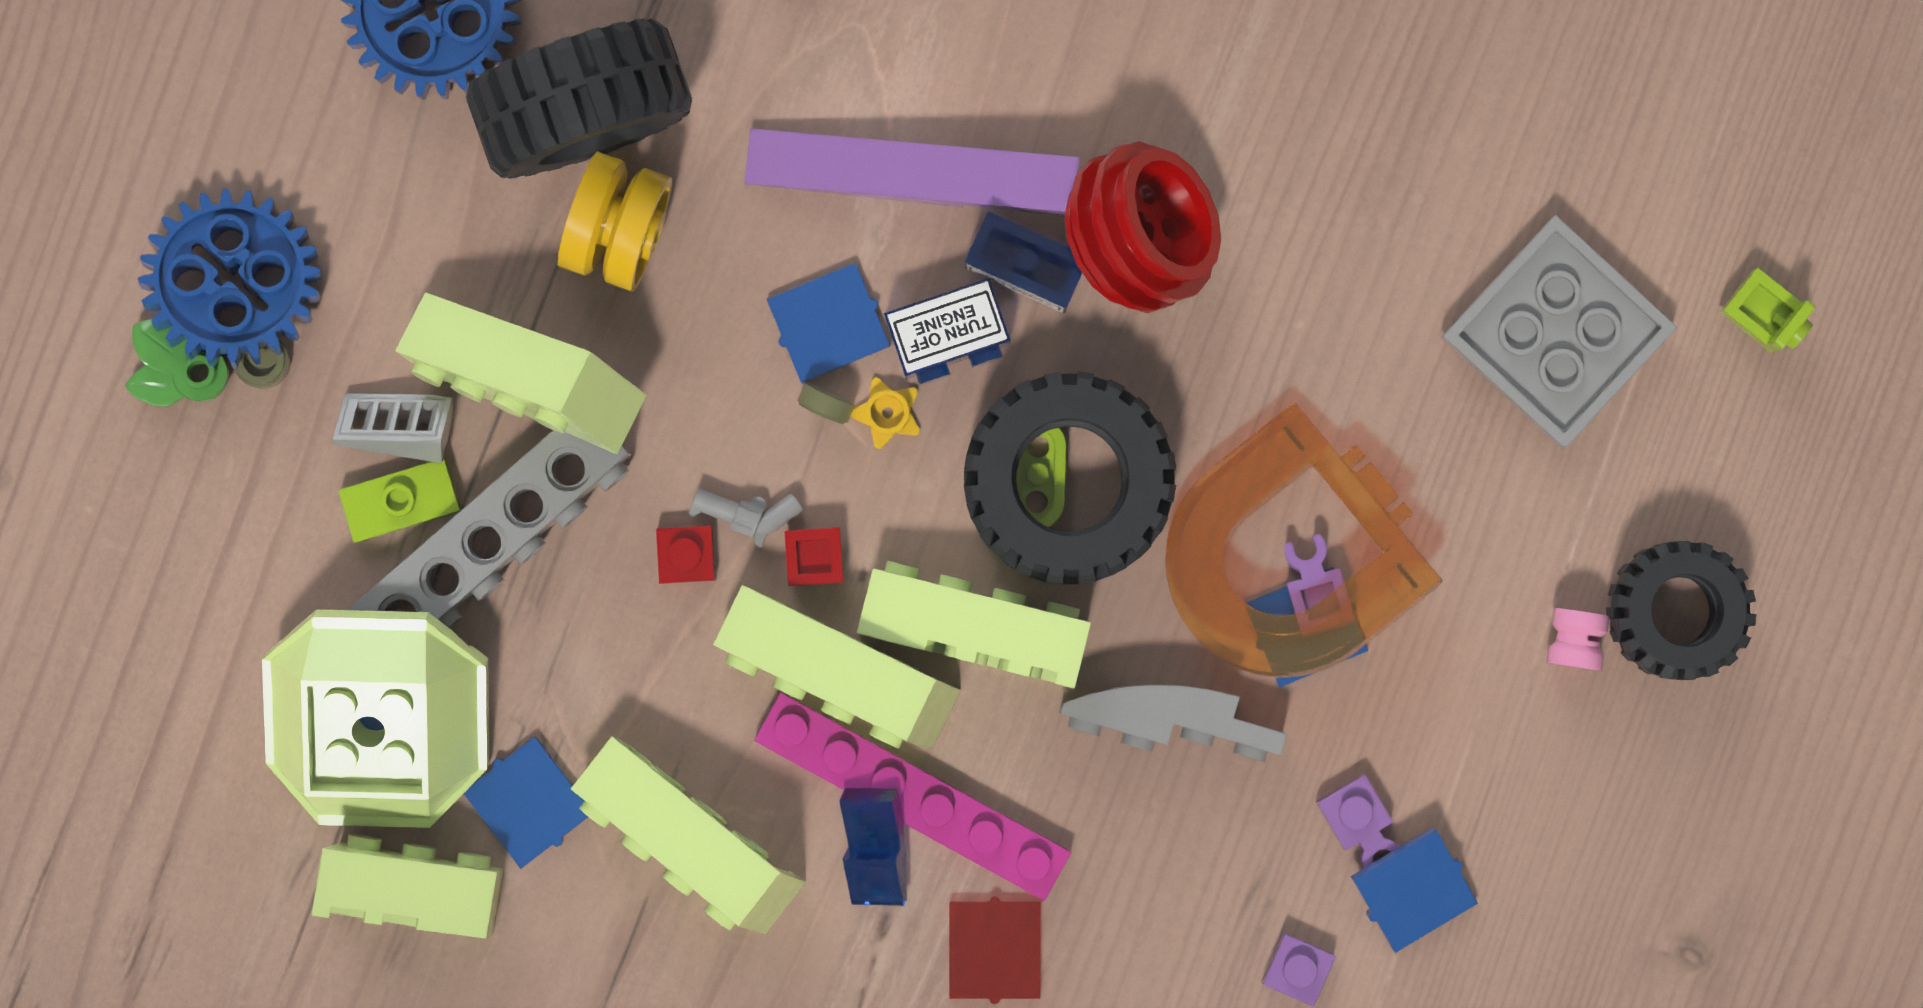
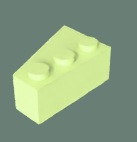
[311,834,503,939]

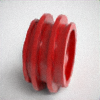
[1064,141,1222,314]

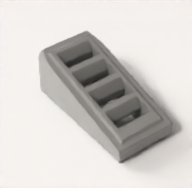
[332,393,454,463]

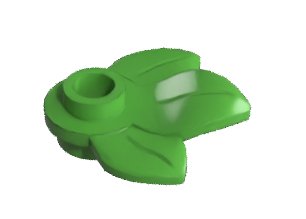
[125,319,229,407]

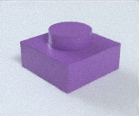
[1262,932,1336,1007]

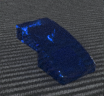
[839,788,907,906]

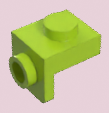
[1720,267,1816,353]

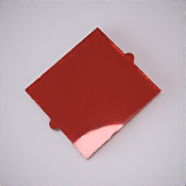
[949,896,1040,1004]

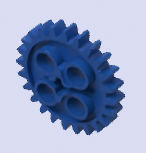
[341,0,522,100]
[138,189,322,369]

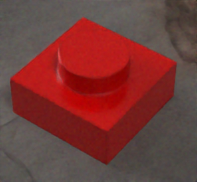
[656,525,715,584]
[784,527,844,586]

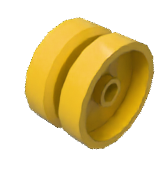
[557,152,672,292]

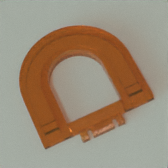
[1165,403,1443,677]

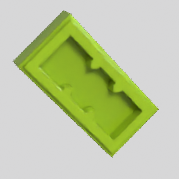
[338,458,461,543]

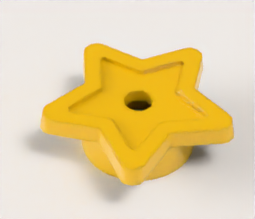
[851,377,920,449]

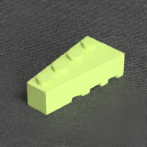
[395,292,647,454]
[857,561,1091,688]
[713,585,961,749]
[571,736,806,935]

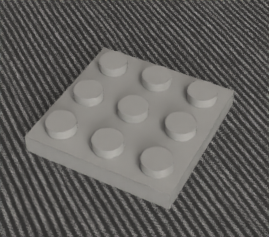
[1441,215,1677,449]

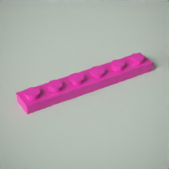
[754,692,1072,901]

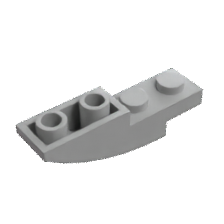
[1059,684,1287,762]

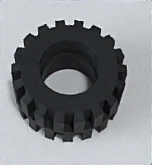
[1606,541,1757,680]

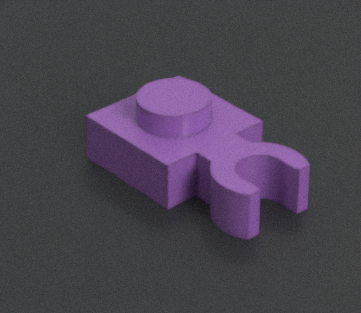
[1284,534,1356,639]
[1316,774,1400,868]

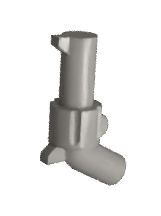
[689,488,803,548]

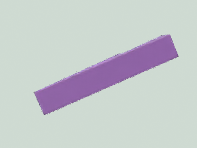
[744,128,1080,216]

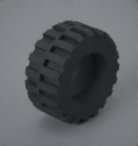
[466,19,692,179]
[964,371,1176,585]

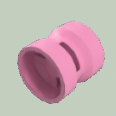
[1546,608,1610,671]

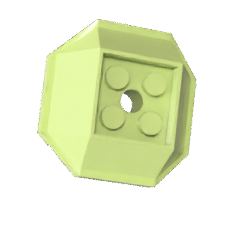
[262,609,490,828]

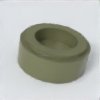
[234,338,291,389]
[797,382,855,424]

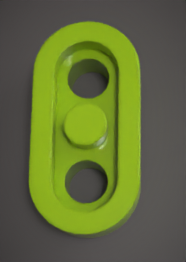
[1016,428,1066,527]

